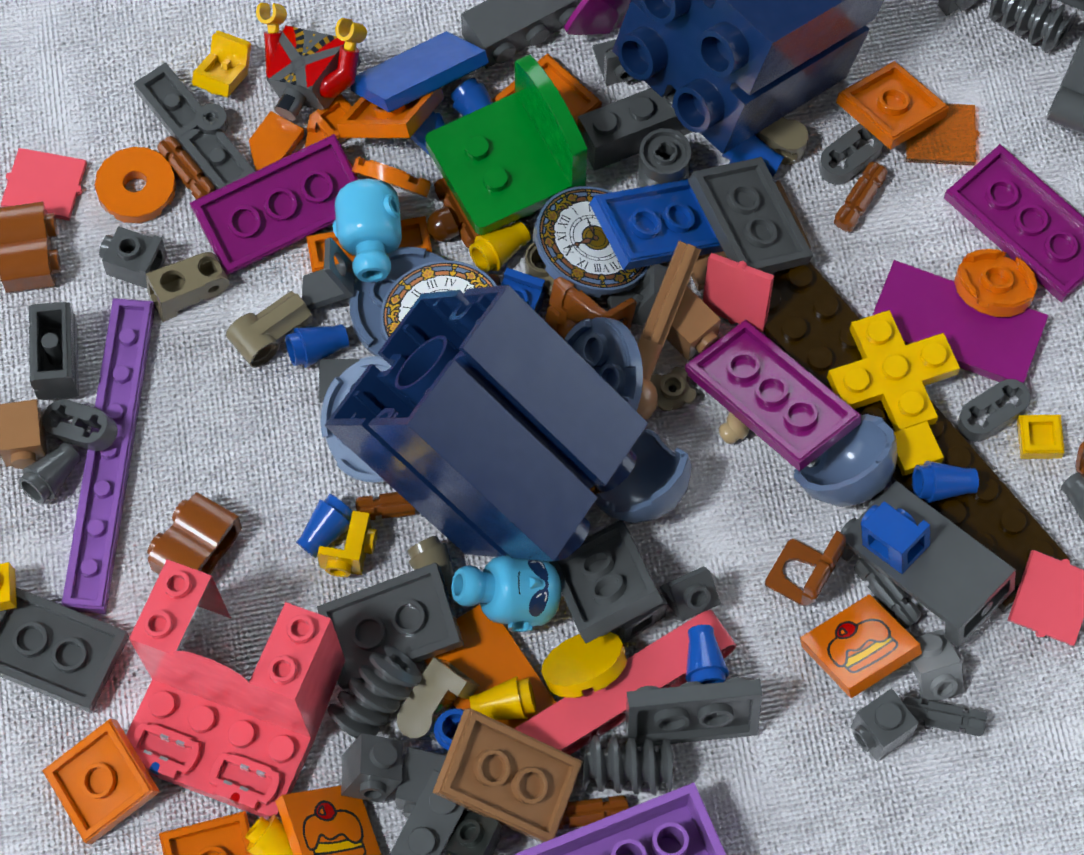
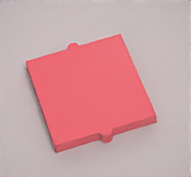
[1,148,87,221]
[702,253,774,332]
[1007,550,1084,646]

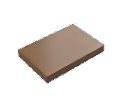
[432,708,583,843]

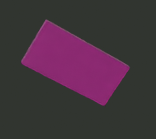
[190,134,358,277]
[944,144,1084,303]
[872,260,1048,384]
[685,319,861,472]

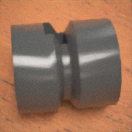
[637,128,691,187]

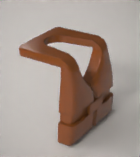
[545,277,637,339]
[765,531,846,606]

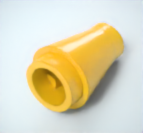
[469,221,531,273]
[469,676,536,720]

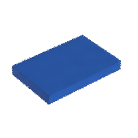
[350,31,489,113]
[589,179,724,271]

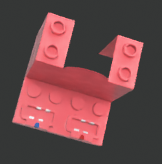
[126,560,345,819]

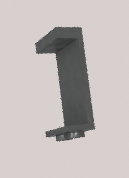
[841,481,1016,648]

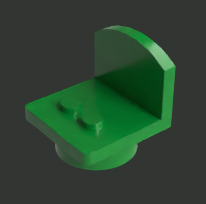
[425,54,587,235]

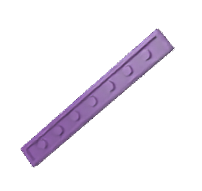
[61,298,155,614]

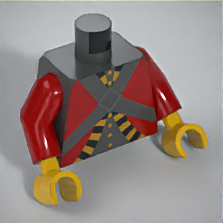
[256,3,367,121]

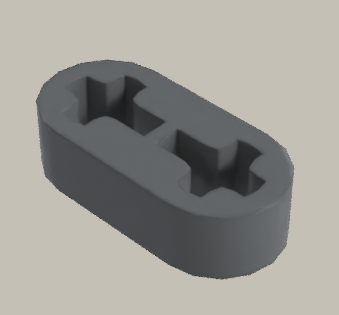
[819,124,884,185]
[957,379,1030,442]
[42,399,118,451]

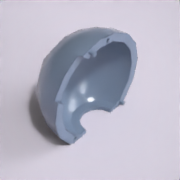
[793,414,898,507]
[589,427,692,523]

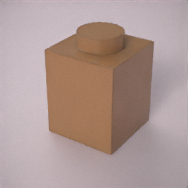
[666,286,721,361]
[0,399,47,469]

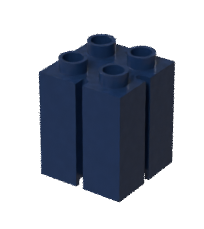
[612,0,884,154]
[324,285,648,561]

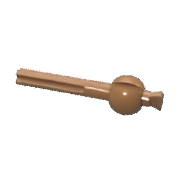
[637,241,701,421]

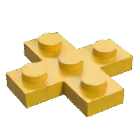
[827,310,960,432]

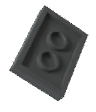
[688,157,813,273]
[549,520,663,643]
[317,562,464,690]
[0,587,129,714]
[626,677,762,747]

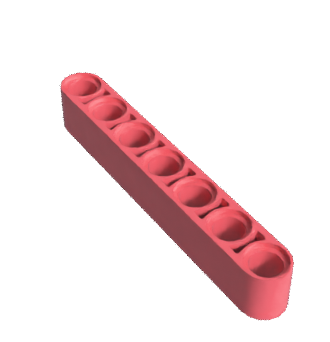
[514,610,737,755]

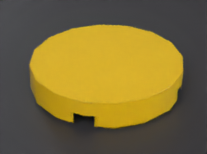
[541,632,627,698]

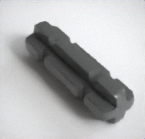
[854,558,921,629]
[902,696,987,736]

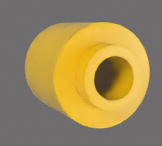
[245,814,293,855]

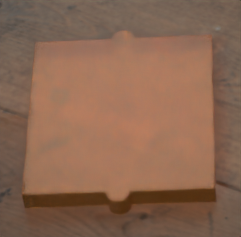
[906,103,980,166]

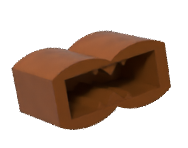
[0,202,61,293]
[147,492,242,575]

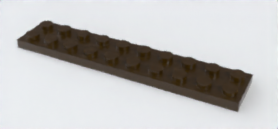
[763,261,1070,613]

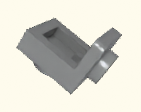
[908,629,964,704]

